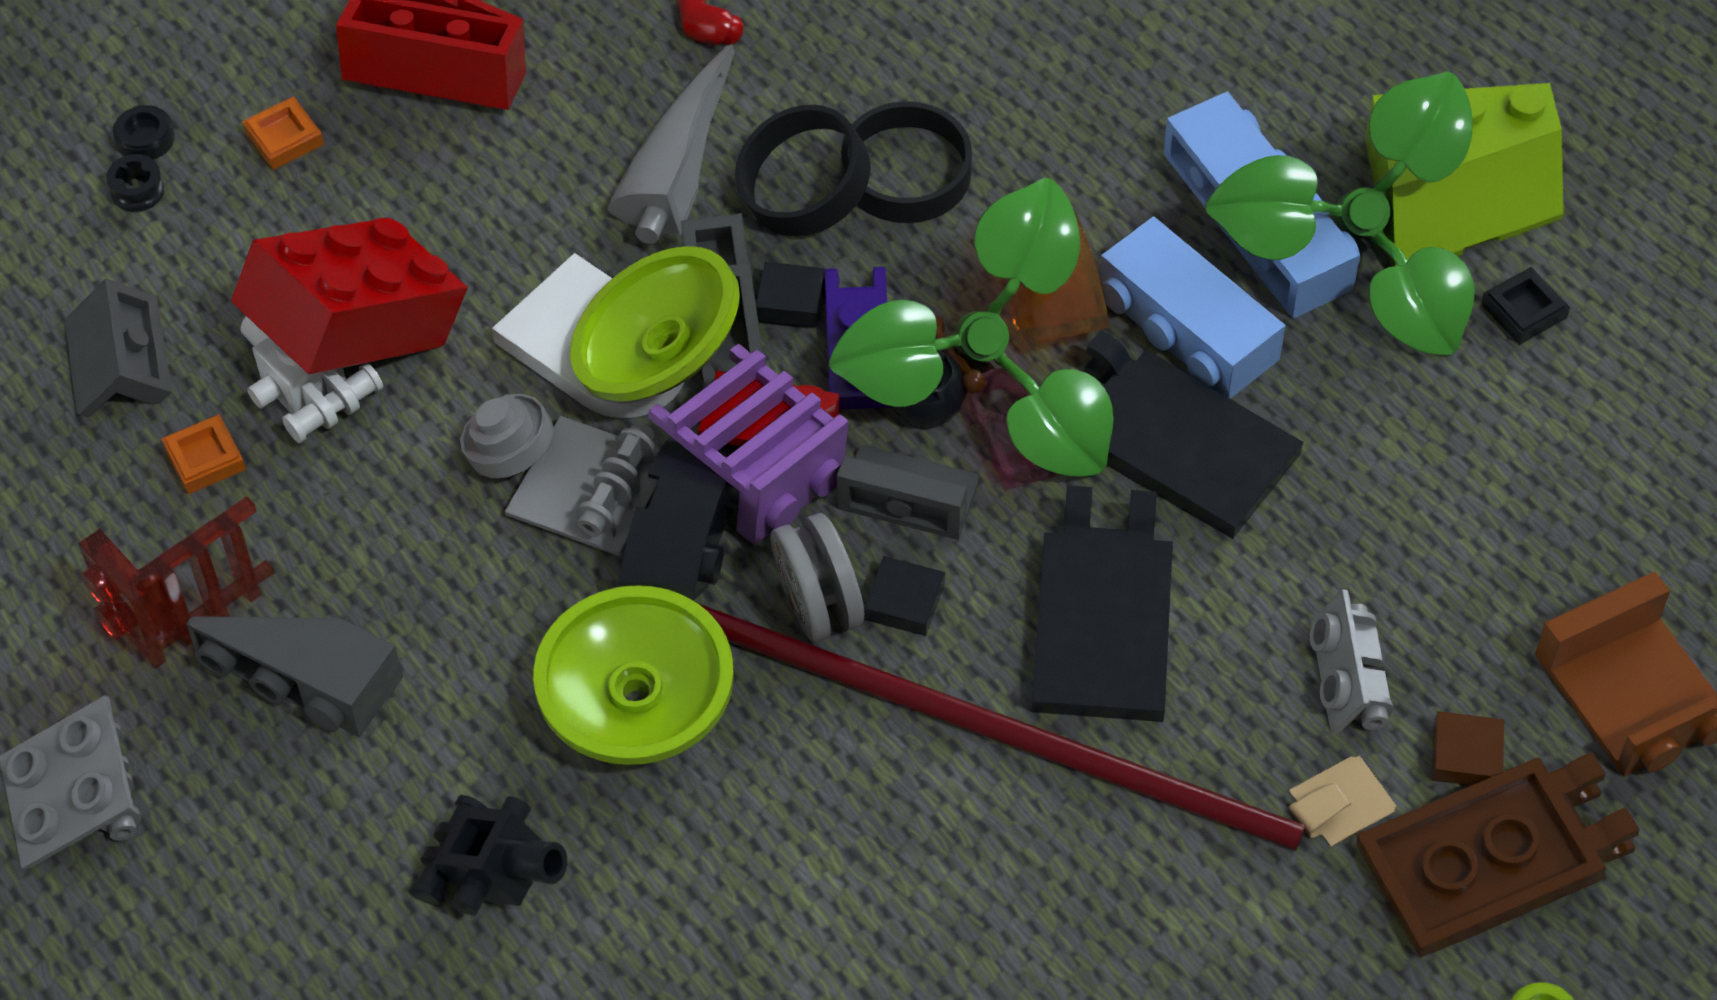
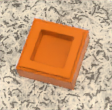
[242,96,324,170]
[161,414,246,494]

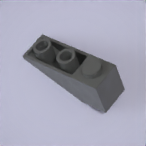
[186,616,403,737]

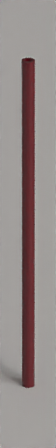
[698,603,1306,851]

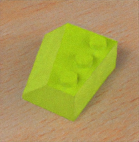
[1365,83,1563,267]

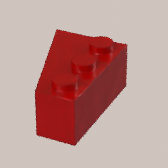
[336,0,526,110]

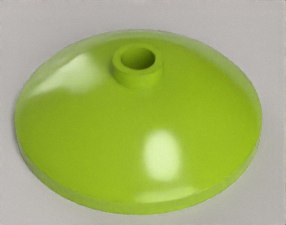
[570,246,740,401]
[533,586,734,765]

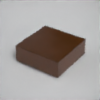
[1432,711,1504,785]

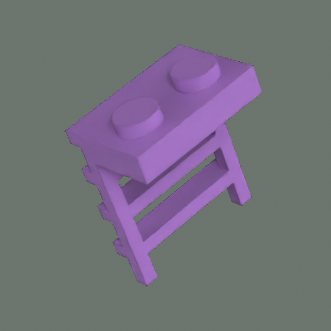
[648,344,849,546]

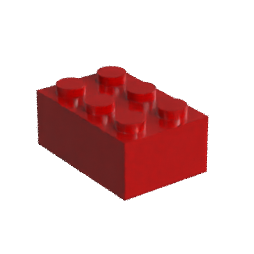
[231,217,468,375]

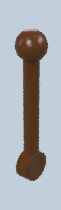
[934,315,986,394]

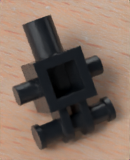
[409,795,568,916]

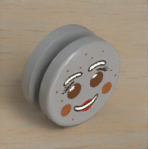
[770,513,864,642]

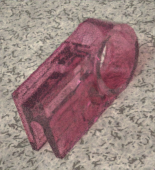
[970,368,1061,491]

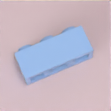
[1098,216,1286,399]

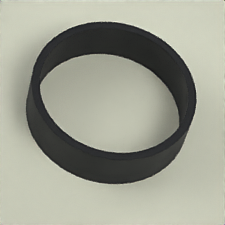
[841,101,972,223]
[735,105,871,236]

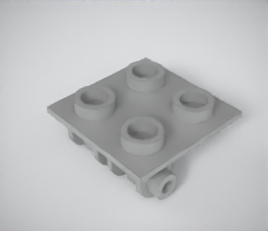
[505,416,659,556]
[0,695,141,870]

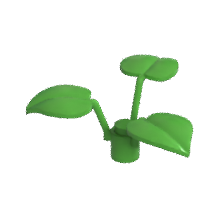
[1205,72,1475,355]
[829,178,1114,477]

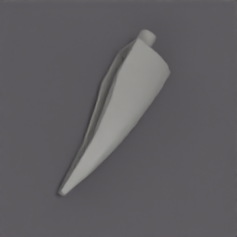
[608,44,735,244]

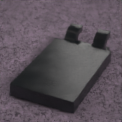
[1084,330,1303,539]
[1031,485,1173,722]

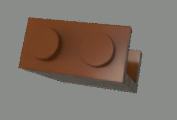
[1535,571,1717,777]

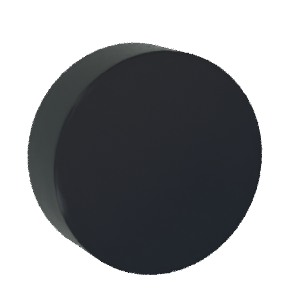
[113,105,175,160]

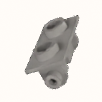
[1310,589,1393,735]

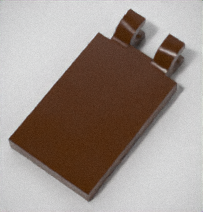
[1356,752,1640,958]

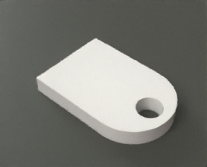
[492,253,684,418]

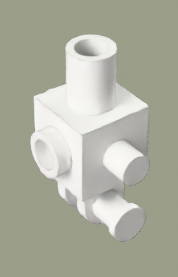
[241,316,383,443]

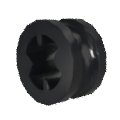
[106,154,164,212]

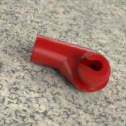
[677,0,744,46]

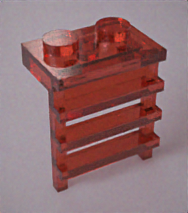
[78,496,275,669]

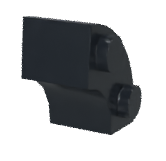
[618,437,740,601]

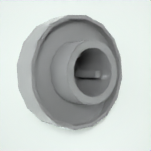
[460,393,554,478]

